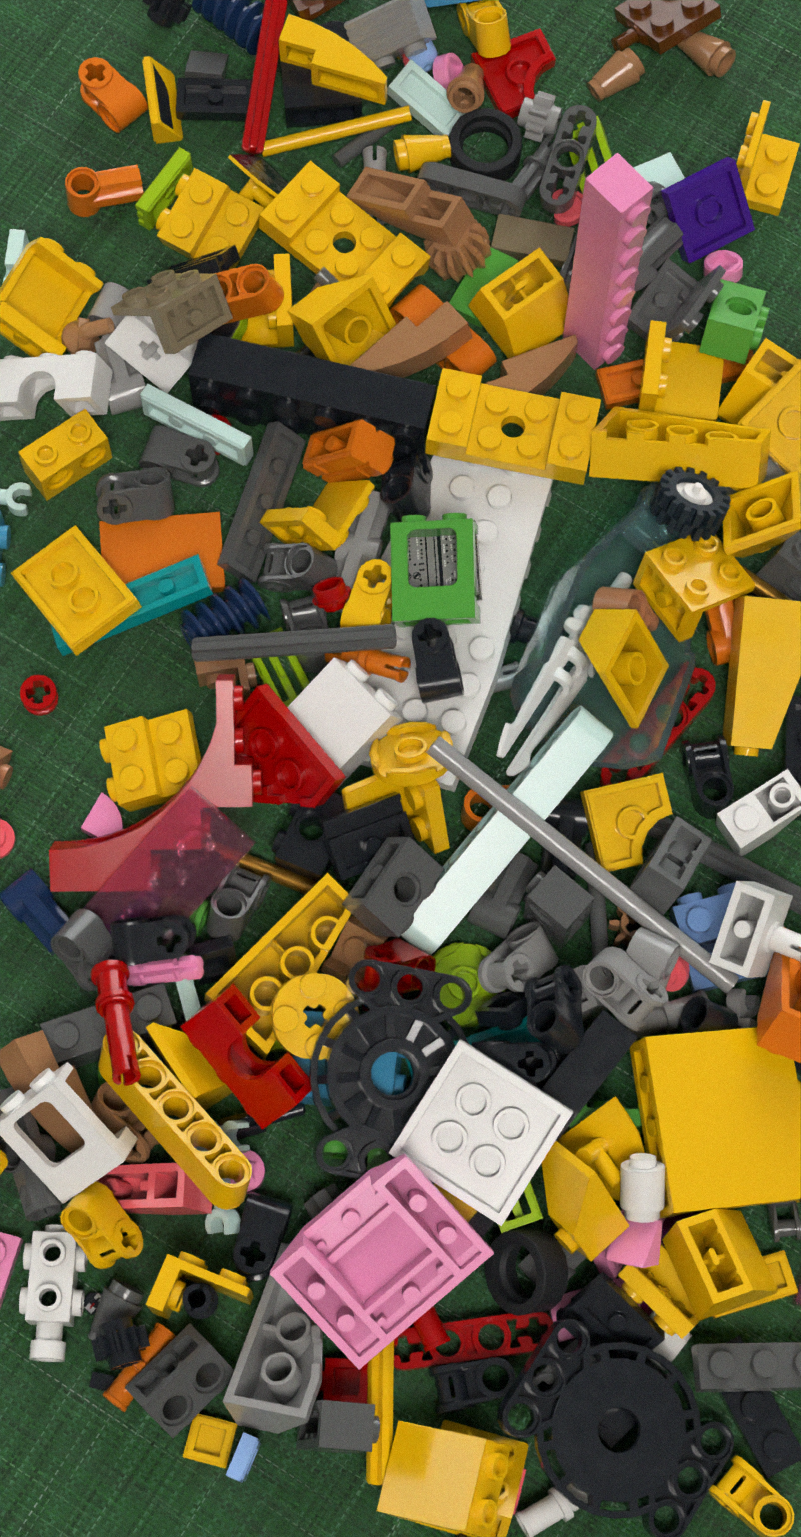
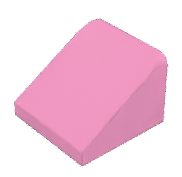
[606,1213,663,1268]

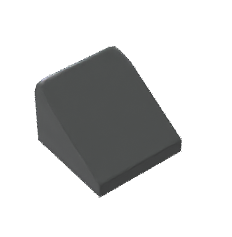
[185,50,229,79]

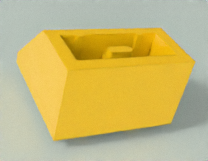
[468,247,569,359]
[718,338,799,424]
[662,1208,778,1321]

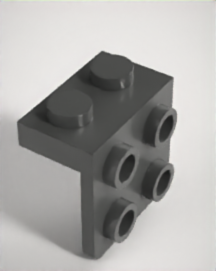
[627,258,726,342]

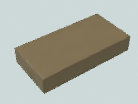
[491,214,575,268]

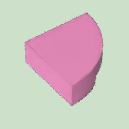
[81,793,123,838]

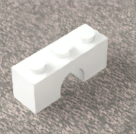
[0,350,113,421]

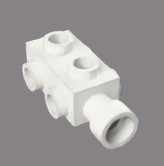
[19,1224,88,1362]

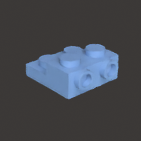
[669,882,771,993]

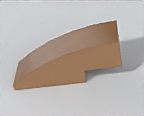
[346,167,474,248]
[350,301,473,378]
[484,335,578,395]
[0,1030,95,1153]

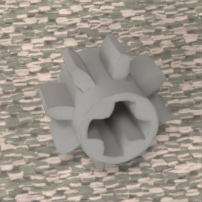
[517,91,563,143]

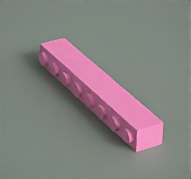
[563,153,654,370]

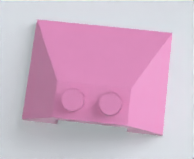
[270,1154,494,1369]

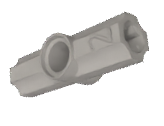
[334,490,390,613]

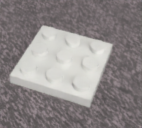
[389,1039,573,1226]

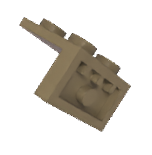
[111,269,233,354]

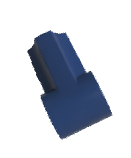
[0,868,69,956]

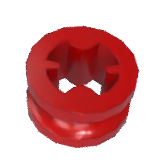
[19,675,59,716]

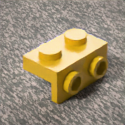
[618,1243,699,1339]

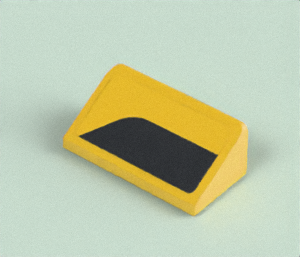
[142,56,183,144]

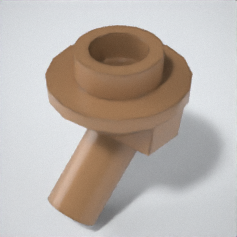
[61,317,115,354]

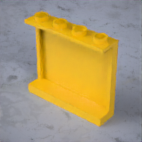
[629,1027,801,1218]

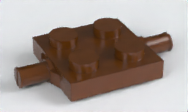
[611,0,721,55]

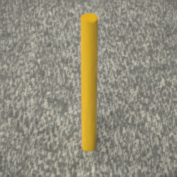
[262,105,412,157]

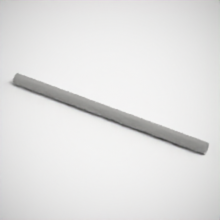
[426,736,739,993]

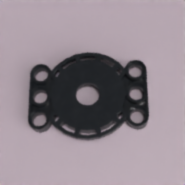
[309,960,472,1185]
[497,1319,734,1537]

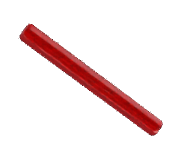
[241,0,288,155]

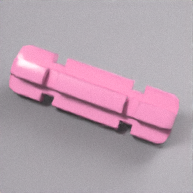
[127,955,204,987]

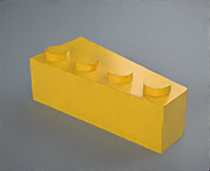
[589,406,771,491]
[204,873,351,1060]

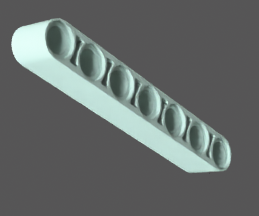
[400,705,613,955]

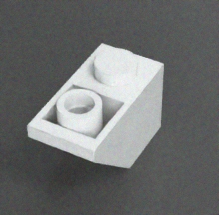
[716,769,801,856]

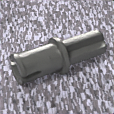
[512,134,564,201]

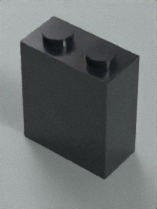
[279,20,362,128]

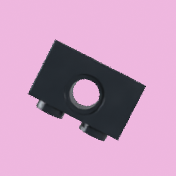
[272,792,345,882]

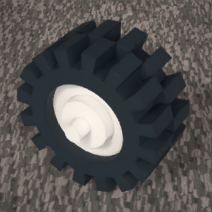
[649,467,731,541]

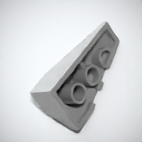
[223,1243,323,1434]

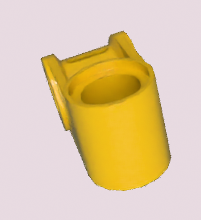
[456,0,511,58]
[340,559,392,628]
[60,1182,143,1270]
[708,1455,794,1537]

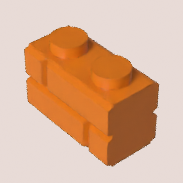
[302,419,395,483]

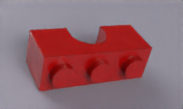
[180,983,311,1130]

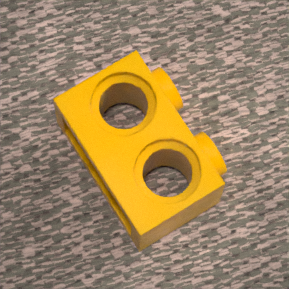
[18,409,112,501]

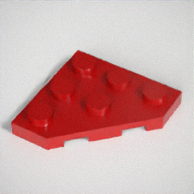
[201,684,346,808]

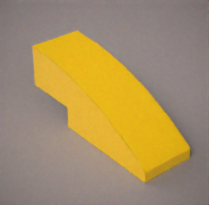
[279,14,387,105]

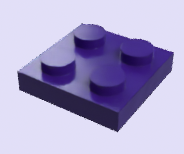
[661,156,755,264]

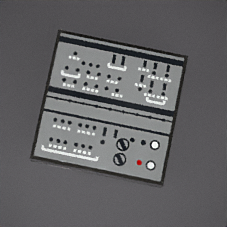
[408,520,483,601]

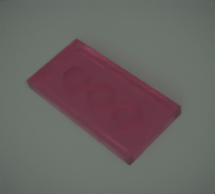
[83,786,256,939]

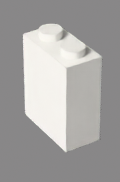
[287,657,403,791]

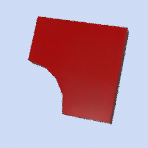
[471,28,556,118]

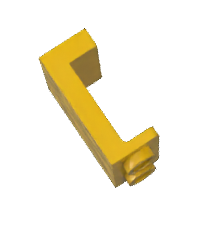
[0,237,104,357]
[376,1420,510,1537]

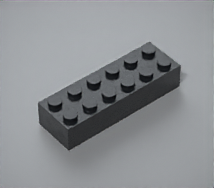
[188,333,436,460]

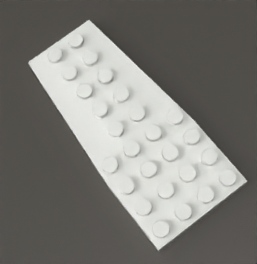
[340,455,554,792]

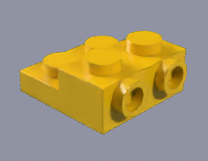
[156,168,265,270]
[99,709,201,812]

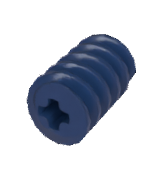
[192,0,264,55]
[179,578,271,649]

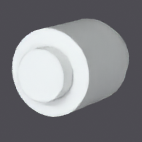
[620,1153,665,1223]

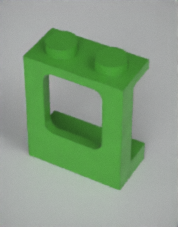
[390,513,481,627]

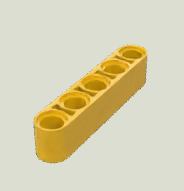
[98,1031,252,1210]

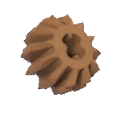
[423,218,492,282]

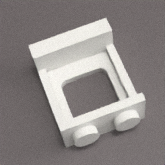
[0,1062,138,1204]

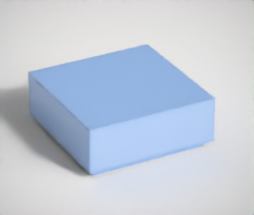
[226,1432,261,1483]

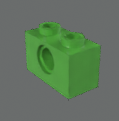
[699,279,770,364]

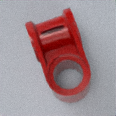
[357,938,436,995]

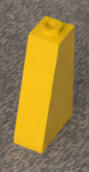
[723,596,801,757]

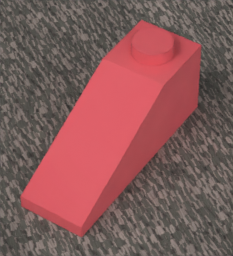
[96,1163,212,1215]

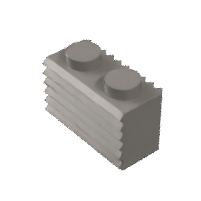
[344,0,437,71]

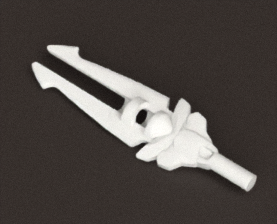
[496,572,633,776]

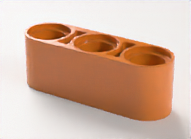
[214,264,284,325]
[390,284,497,376]

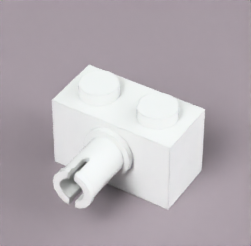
[709,881,801,978]

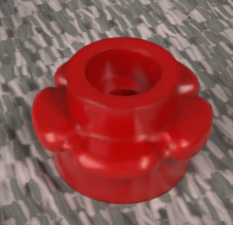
[312,577,352,612]

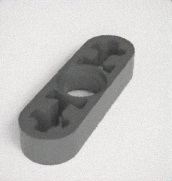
[540,105,597,214]
[417,162,527,217]

